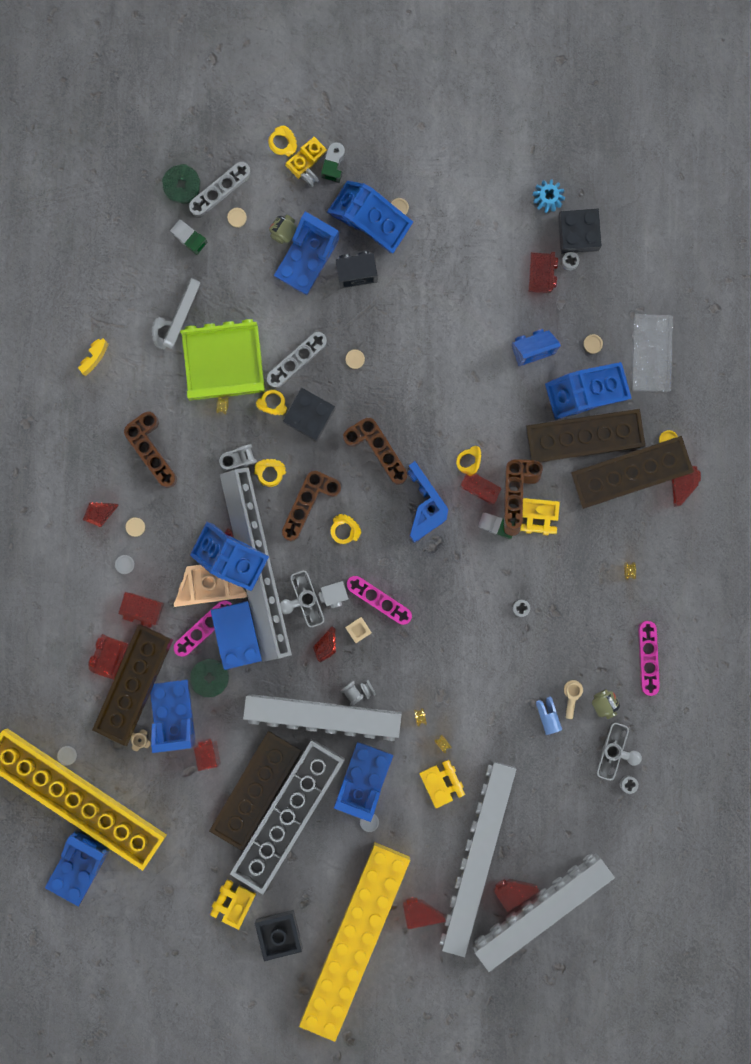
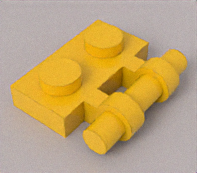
[520,498,560,535]
[419,760,465,808]
[210,879,256,930]

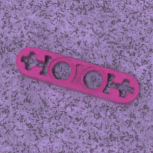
[347,576,412,625]
[174,600,233,657]
[638,621,660,696]

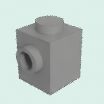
[319,581,348,609]

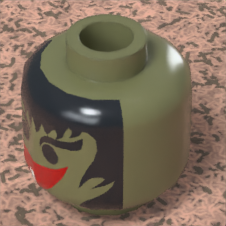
[269,215,297,244]
[591,689,620,719]

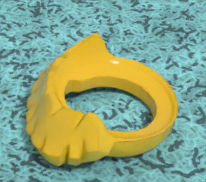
[268,125,297,157]
[256,390,288,415]
[456,446,481,477]
[254,459,286,487]
[331,514,361,544]

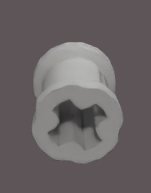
[340,681,365,706]

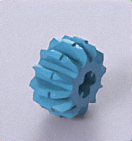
[532,180,565,213]

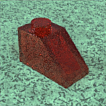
[672,466,701,507]
[493,879,540,912]
[403,897,446,929]

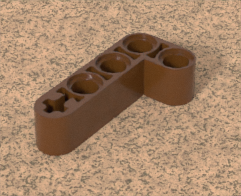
[124,412,177,488]
[343,418,407,485]
[503,459,543,536]
[282,471,341,541]

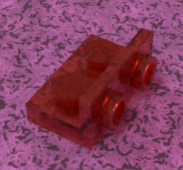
[528,252,558,293]
[459,474,501,505]
[88,634,128,680]

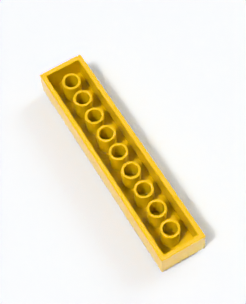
[0,728,167,871]
[299,842,410,1042]

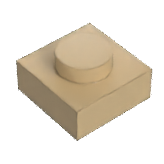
[345,617,372,643]

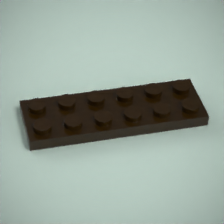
[526,409,646,462]
[571,436,694,509]
[92,624,174,746]
[209,730,301,851]

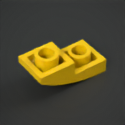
[285,137,327,179]
[78,338,108,376]

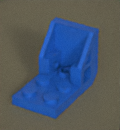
[327,181,413,253]
[274,211,339,295]
[545,362,632,420]
[407,461,448,543]
[190,522,269,591]
[150,679,195,753]
[334,741,394,822]
[45,830,110,907]

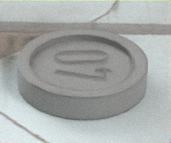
[115,555,135,574]
[57,746,77,766]
[360,814,379,832]

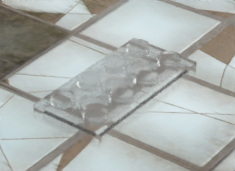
[632,314,673,392]

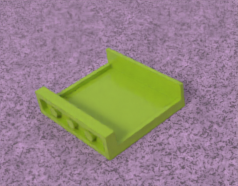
[180,319,265,401]

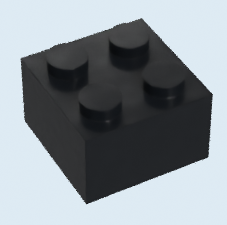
[558,208,602,254]
[336,251,378,289]
[283,388,336,441]
[255,910,303,961]

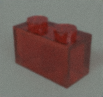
[118,592,164,628]
[194,739,221,771]

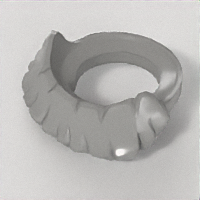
[152,317,179,350]

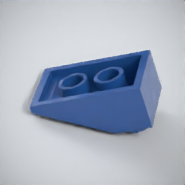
[511,329,561,366]
[211,601,262,670]

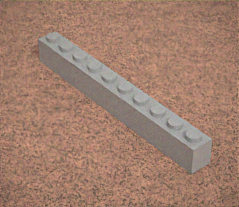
[220,468,292,662]
[439,761,516,957]

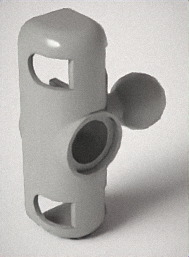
[280,570,325,627]
[596,722,642,781]

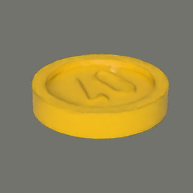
[659,430,678,443]

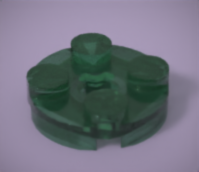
[162,164,201,204]
[190,659,229,698]

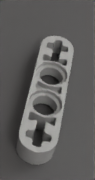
[189,162,251,217]
[162,278,200,349]
[267,332,327,388]

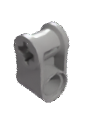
[219,444,257,471]

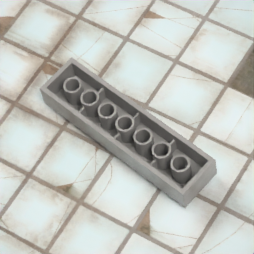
[243,694,402,741]
[230,739,345,894]
[473,853,615,972]

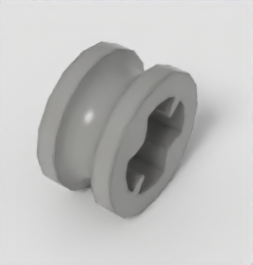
[301,168,319,187]
[562,252,580,271]
[512,600,530,617]
[360,680,376,699]
[620,775,639,794]

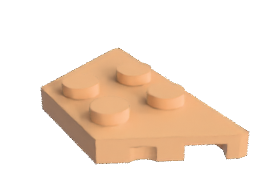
[174,565,248,607]

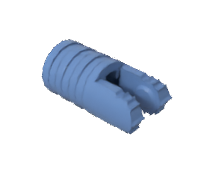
[536,697,562,735]

